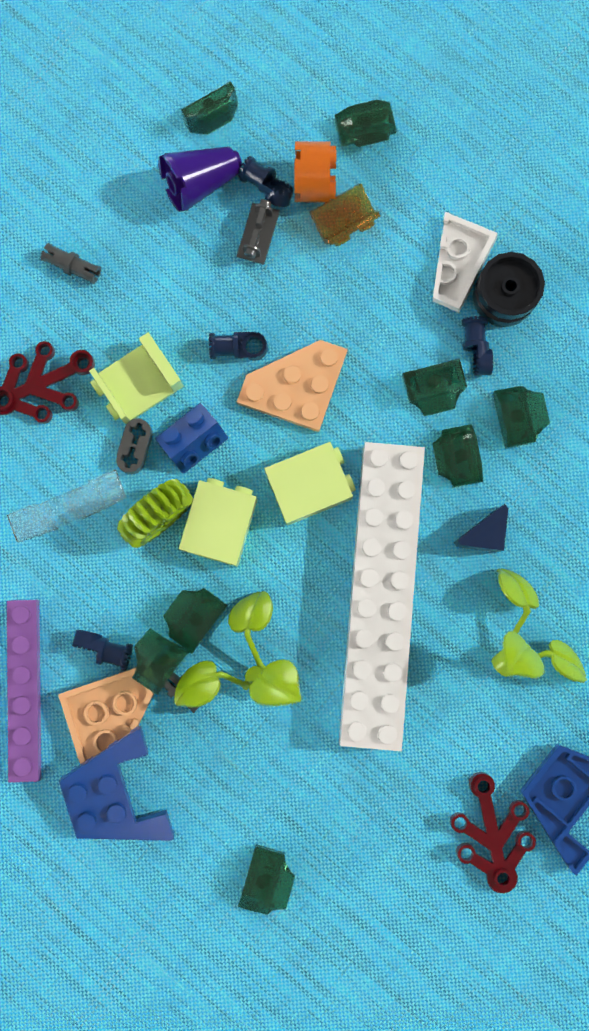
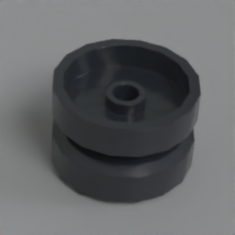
[472,252,545,327]

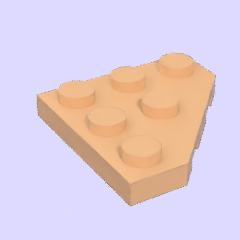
[237,340,348,432]
[58,664,155,764]

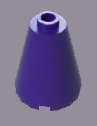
[158,146,242,212]

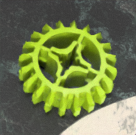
[117,479,193,548]

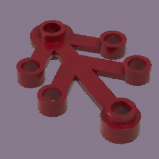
[0,341,95,424]
[450,772,536,893]

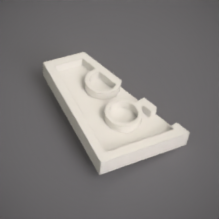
[433,212,498,313]

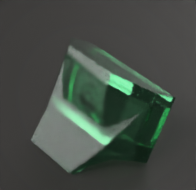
[181,81,238,135]
[334,100,397,147]
[402,359,467,416]
[492,386,550,449]
[432,424,483,488]
[163,588,228,654]
[132,628,190,695]
[238,844,295,915]

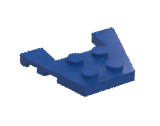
[59,726,174,841]
[520,744,589,876]

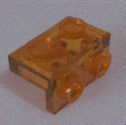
[309,184,381,246]

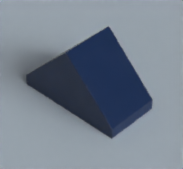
[453,504,509,552]

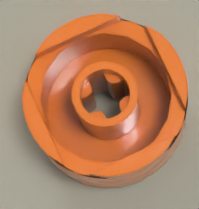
[294,141,336,203]

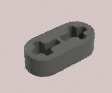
[116,418,153,474]

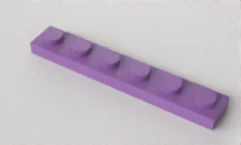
[7,600,42,783]

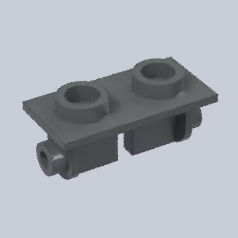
[237,199,280,265]

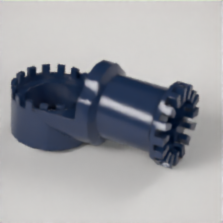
[238,156,294,207]
[462,316,493,376]
[209,331,268,361]
[72,629,133,671]

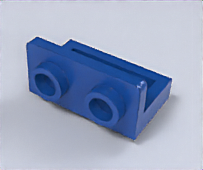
[155,402,228,473]

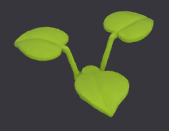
[492,569,587,683]
[174,591,302,708]

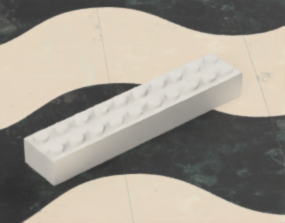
[339,442,425,751]

